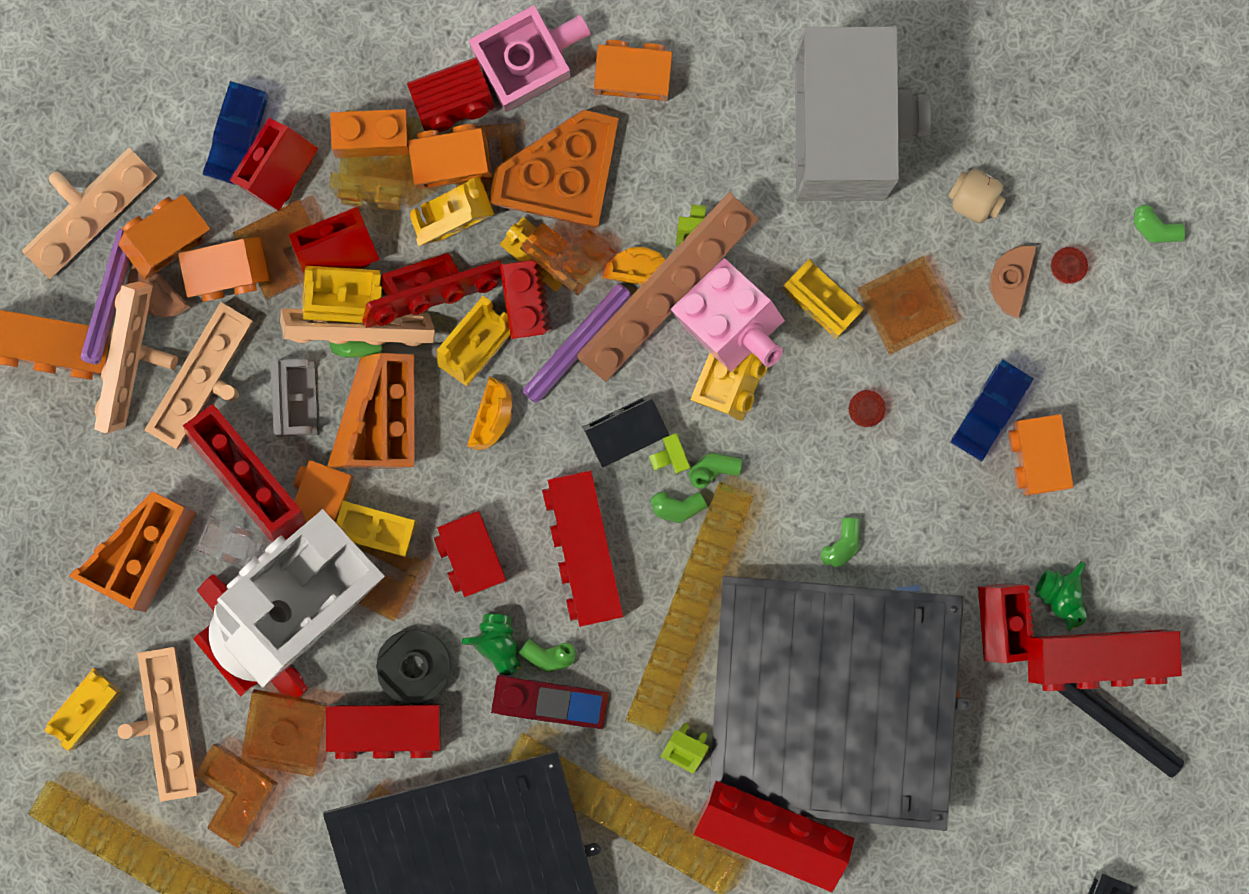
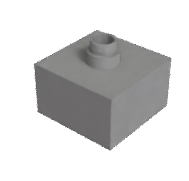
[795,26,931,201]

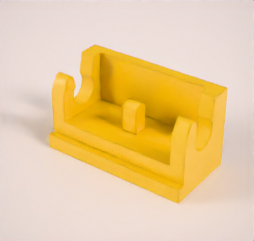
[410,177,495,246]
[781,259,864,339]
[301,266,382,323]
[437,295,510,387]
[336,500,417,557]
[44,668,123,751]

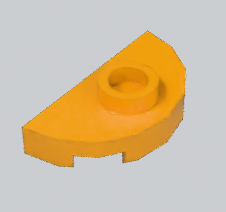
[602,247,666,285]
[467,376,512,450]

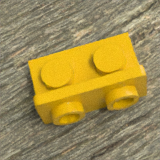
[690,353,768,421]

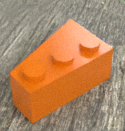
[0,310,111,380]
[327,353,414,469]
[69,491,197,613]

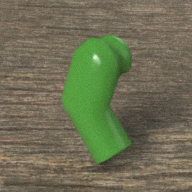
[1133,205,1185,243]
[329,341,382,358]
[689,453,742,489]
[650,491,708,523]
[821,518,860,568]
[519,638,576,672]

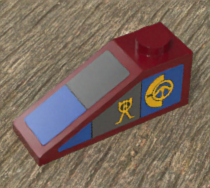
[491,675,609,729]

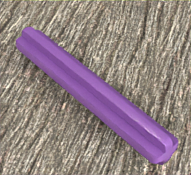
[81,229,130,365]
[523,284,632,403]

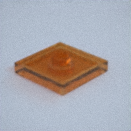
[856,256,957,356]
[240,689,327,777]

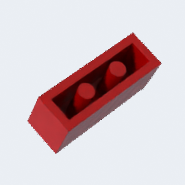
[326,704,441,759]

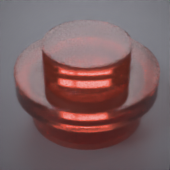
[1050,247,1088,284]
[848,390,886,428]

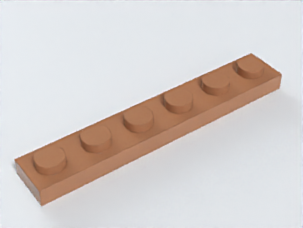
[577,192,759,382]

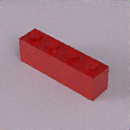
[182,404,306,543]
[542,470,623,627]
[1027,629,1182,691]
[693,780,855,893]

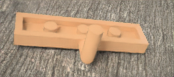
[22,147,157,279]
[94,281,178,434]
[144,302,254,450]
[280,308,435,346]
[118,647,199,802]

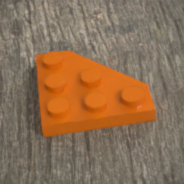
[489,110,619,228]

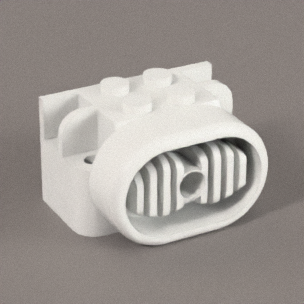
[209,509,385,688]

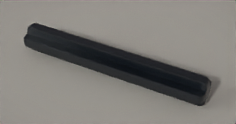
[1058,683,1184,778]

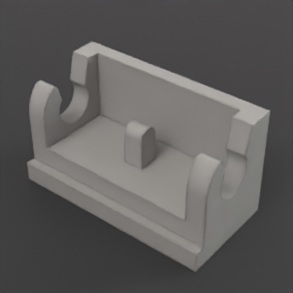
[270,359,318,437]

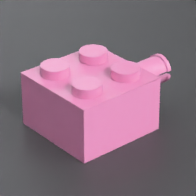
[468,5,591,113]
[670,258,785,372]

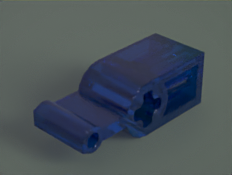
[202,81,269,186]
[949,359,1034,462]

